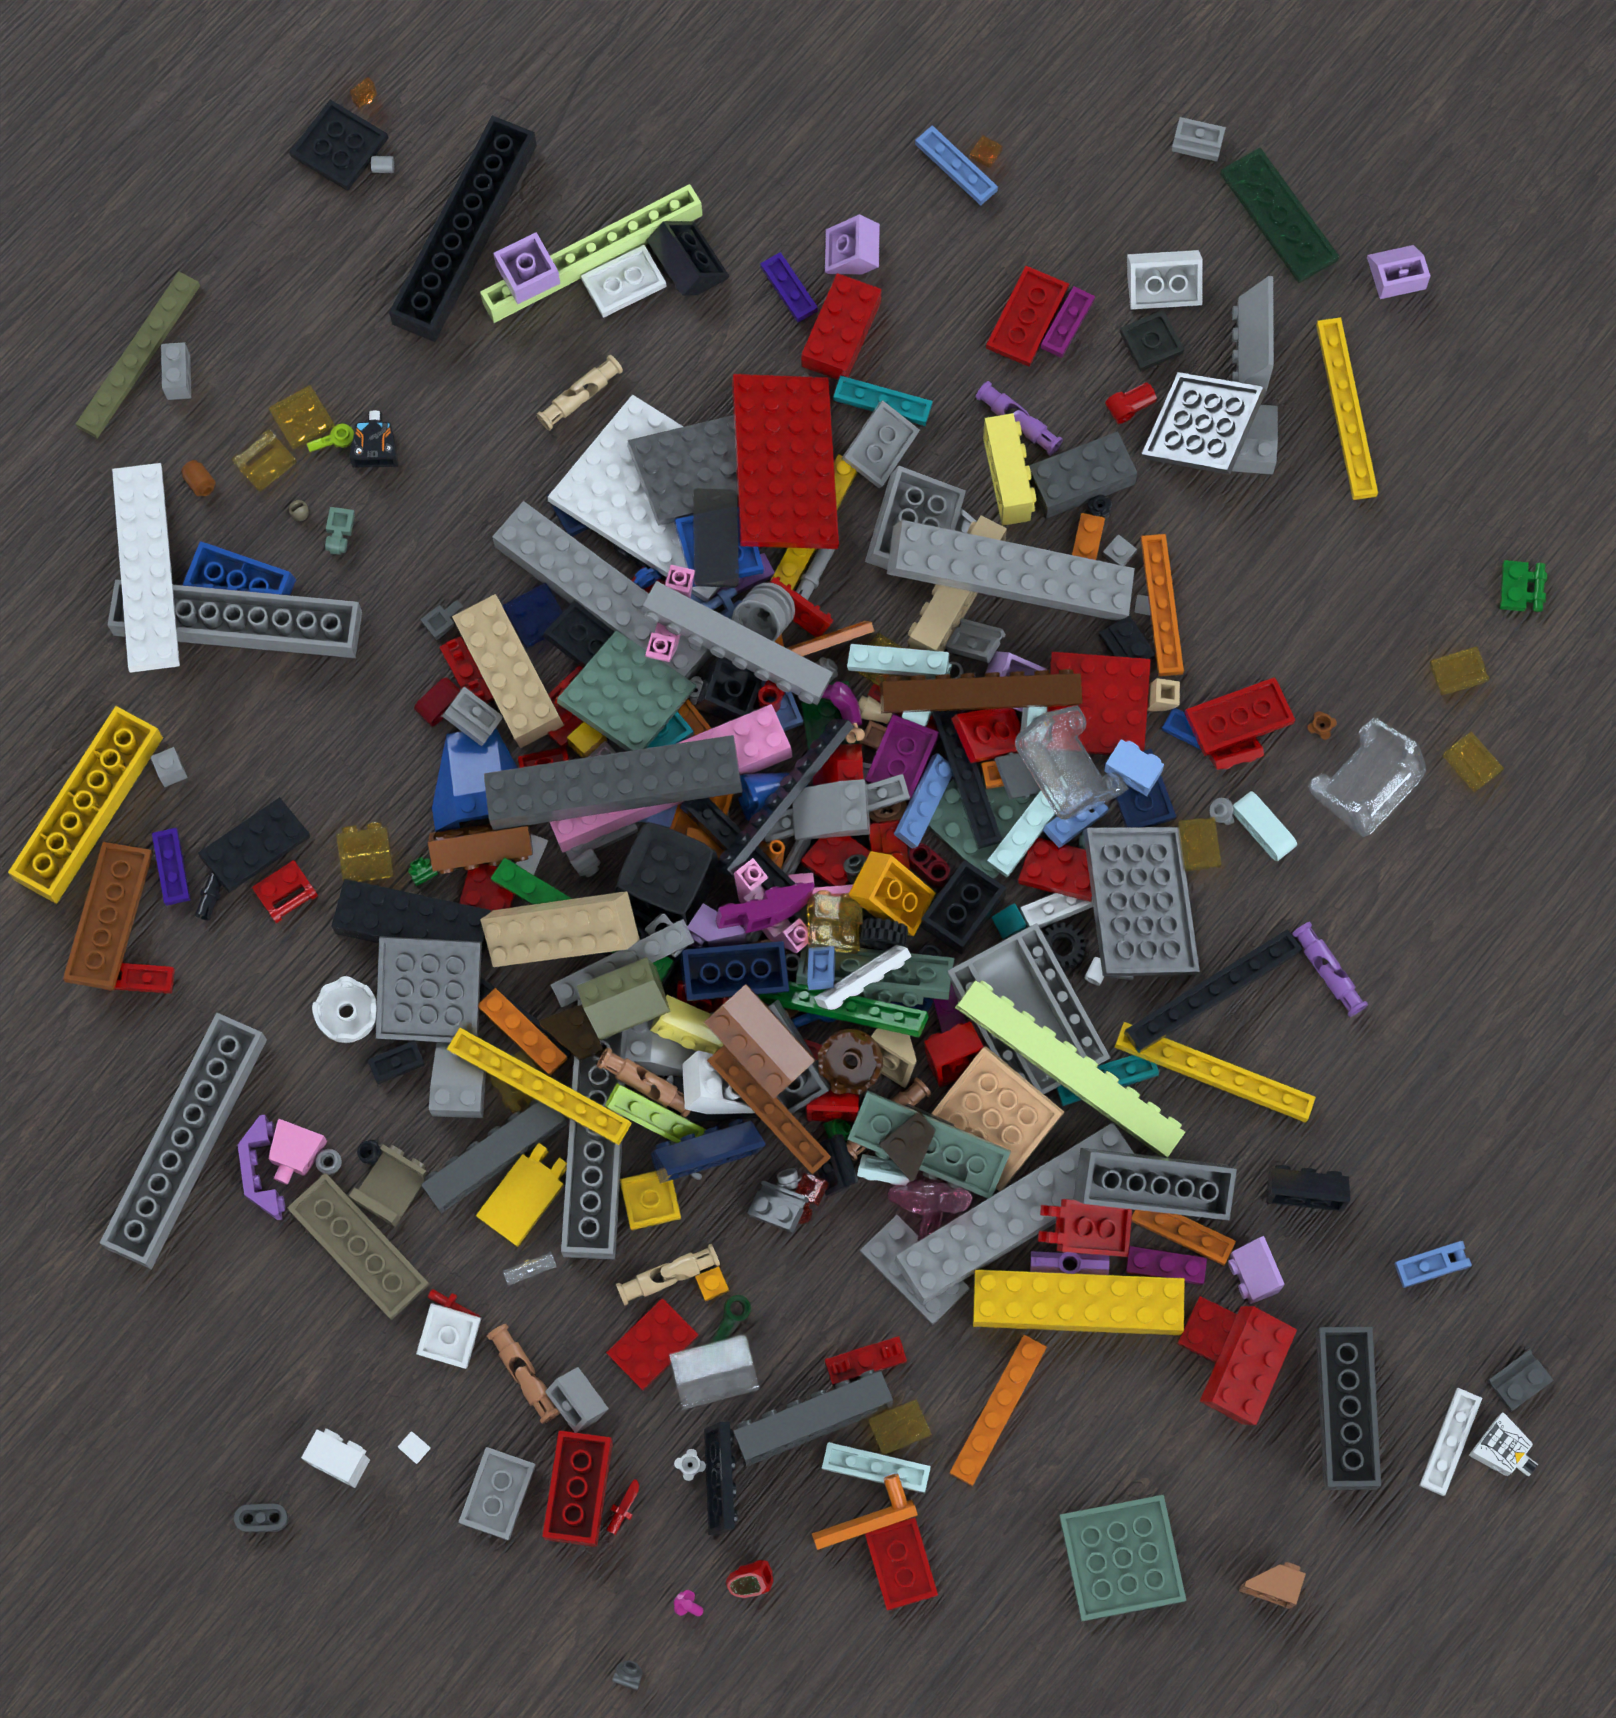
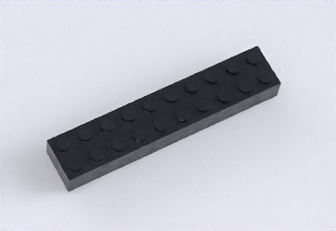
[389,115,537,342]

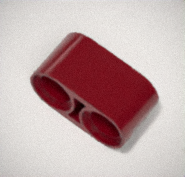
[414,677,461,726]
[909,843,950,888]

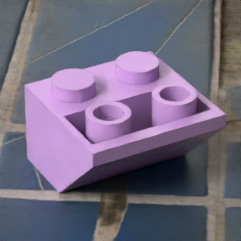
[1367,245,1430,299]

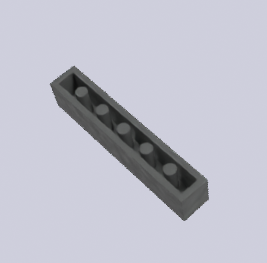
[421,1099,567,1214]

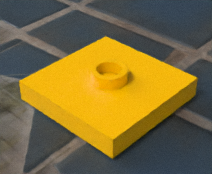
[620,1171,681,1230]

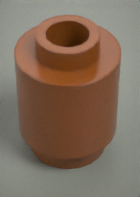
[181,460,216,496]

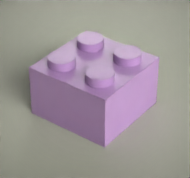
[493,232,560,304]

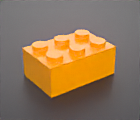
[848,851,936,936]

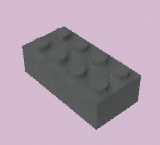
[1029,432,1137,519]
[767,1000,830,1114]

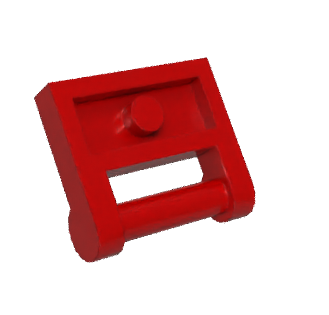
[252,860,318,924]

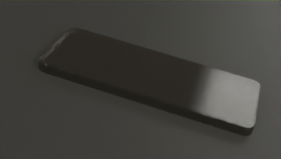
[693,488,739,588]

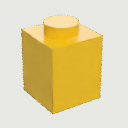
[567,722,607,758]

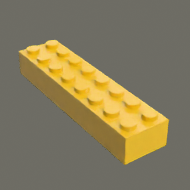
[8,706,163,904]
[973,1270,1184,1335]

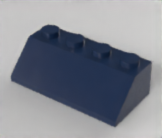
[679,941,789,1001]
[651,1119,766,1184]

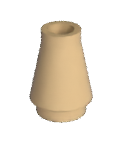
[858,695,892,724]

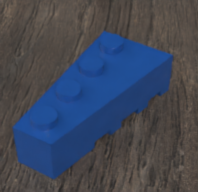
[182,541,296,596]

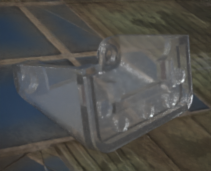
[1015,705,1129,820]
[1308,717,1426,837]

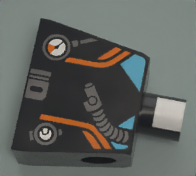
[350,411,399,468]

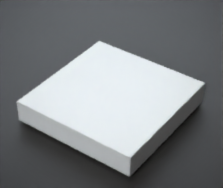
[416,1303,481,1369]

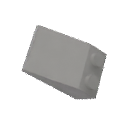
[1232,405,1278,474]
[793,779,870,840]
[625,1019,697,1076]
[429,1042,488,1118]

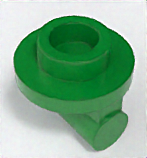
[408,857,438,887]
[823,1118,851,1142]

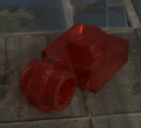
[795,1173,829,1224]

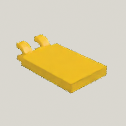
[476,1143,567,1247]

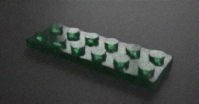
[1220,147,1340,283]

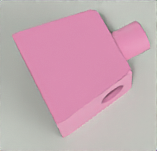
[269,1119,327,1185]

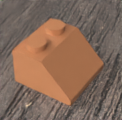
[1239,1562,1306,1609]

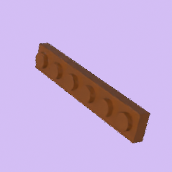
[707,1045,831,1174]

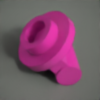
[674,1590,703,1616]

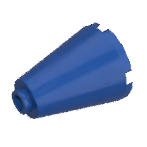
[738,773,808,821]

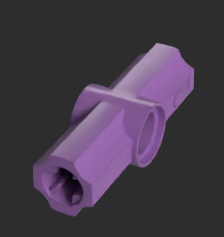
[1030,1251,1109,1275]

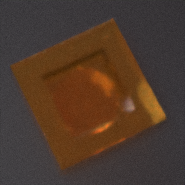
[350,77,377,108]
[970,135,1003,168]

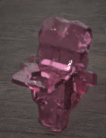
[888,1180,972,1241]

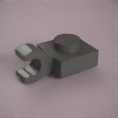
[420,600,464,640]

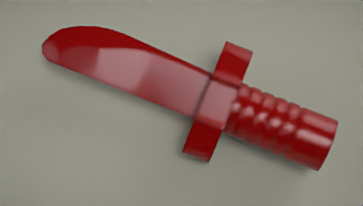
[428,1289,480,1317]
[607,1479,639,1535]

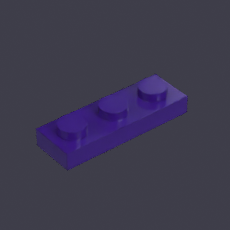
[760,252,818,323]
[152,828,191,906]

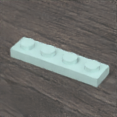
[847,644,949,678]
[987,784,1066,877]
[822,1442,931,1493]

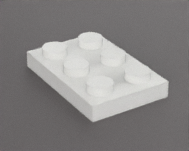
[581,245,667,318]

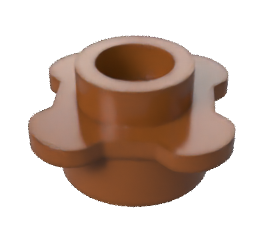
[1308,711,1337,740]

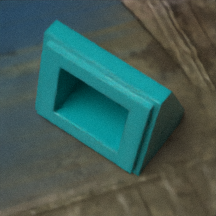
[992,903,1026,940]

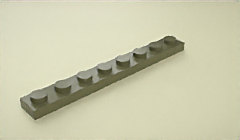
[76,272,200,439]

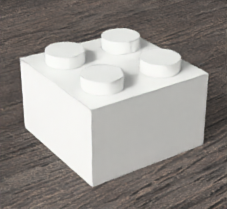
[301,1429,370,1488]

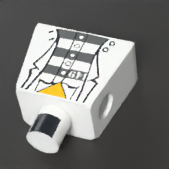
[1469,1413,1538,1477]

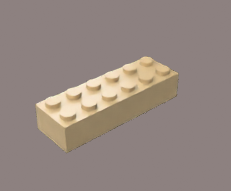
[907,516,1007,652]
[452,594,564,748]
[480,891,640,967]

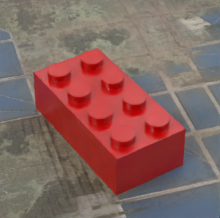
[801,273,882,380]
[1200,1306,1297,1425]
[542,1431,613,1547]

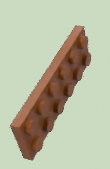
[63,842,153,991]

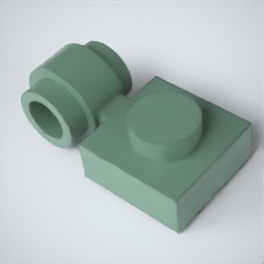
[325,507,355,555]

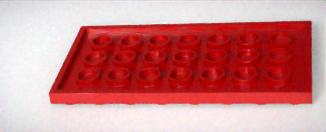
[732,374,839,549]

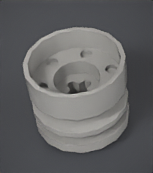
[732,583,795,642]

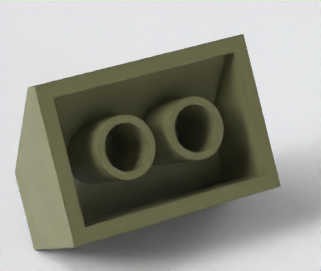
[577,957,671,1040]

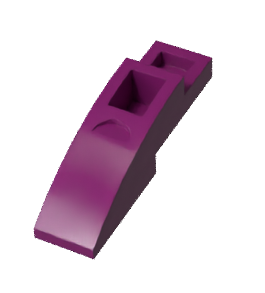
[715,882,815,933]

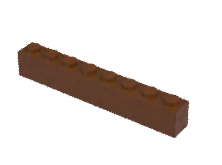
[880,669,1082,714]

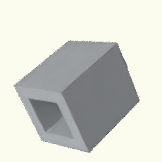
[150,747,188,787]

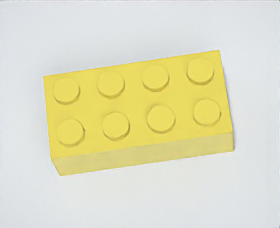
[983,413,1036,526]

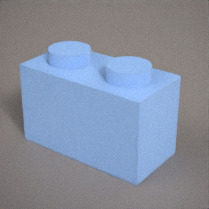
[1104,739,1164,796]

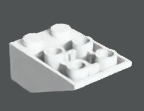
[682,1051,755,1114]

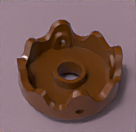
[817,1029,883,1095]

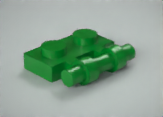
[1500,560,1547,612]

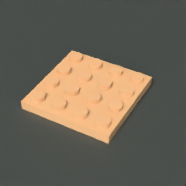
[931,1046,1064,1191]

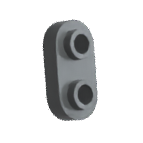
[234,1504,288,1532]

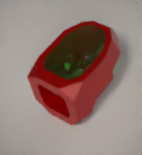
[726,1560,773,1598]

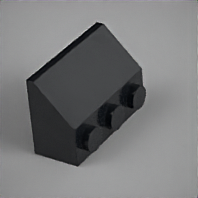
[647,221,729,296]
[1266,1165,1350,1212]

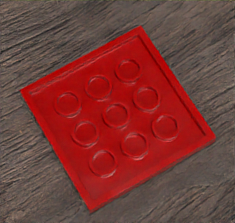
[1044,652,1151,755]

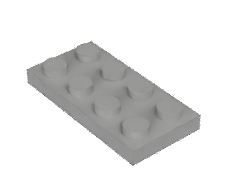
[860,1215,970,1325]

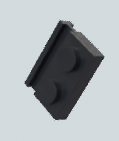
[1099,615,1156,660]
[818,1134,858,1196]

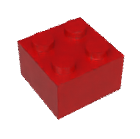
[924,1021,983,1088]

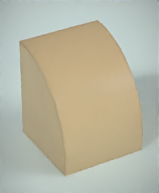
[1147,678,1180,711]

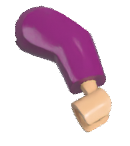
[822,681,865,743]

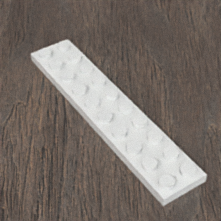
[112,463,180,672]

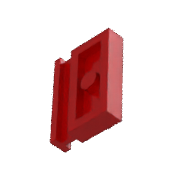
[869,819,910,870]

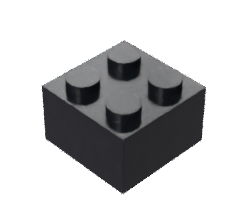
[695,657,762,722]

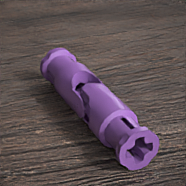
[975,381,1063,456]
[1292,922,1368,1017]

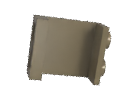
[349,1144,428,1227]

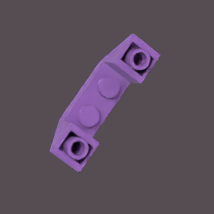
[238,1115,286,1220]

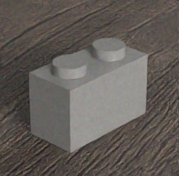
[161,342,191,400]
[545,1367,609,1433]

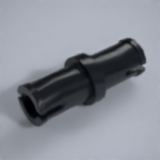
[195,871,222,921]

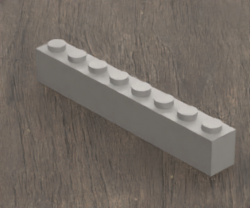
[642,581,833,705]

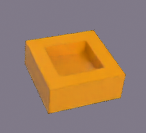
[695,1266,729,1302]

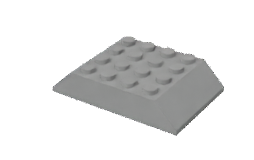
[947,923,1110,1094]

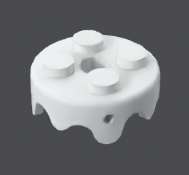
[312,976,377,1043]

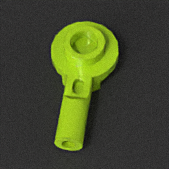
[307,424,354,452]

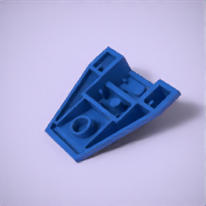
[432,728,517,832]

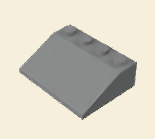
[1232,276,1274,395]
[865,466,966,570]

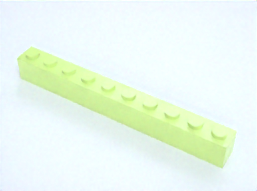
[480,184,702,323]
[955,980,1185,1158]

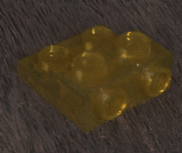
[336,822,394,882]
[807,890,863,954]

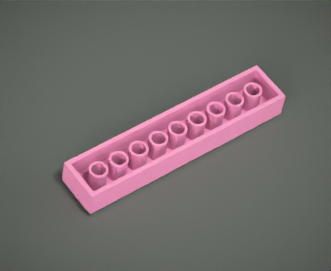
[550,704,793,853]

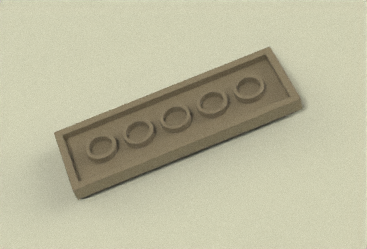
[287,1173,430,1320]

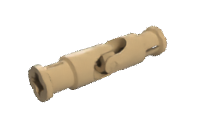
[536,355,623,431]
[616,1244,720,1306]

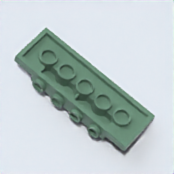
[796,943,954,1007]
[847,1091,1011,1199]

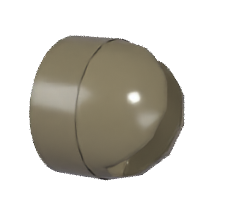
[289,500,309,521]

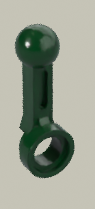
[701,1295,751,1365]

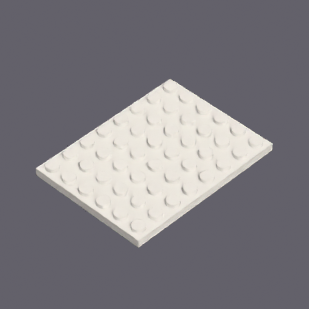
[548,395,738,603]

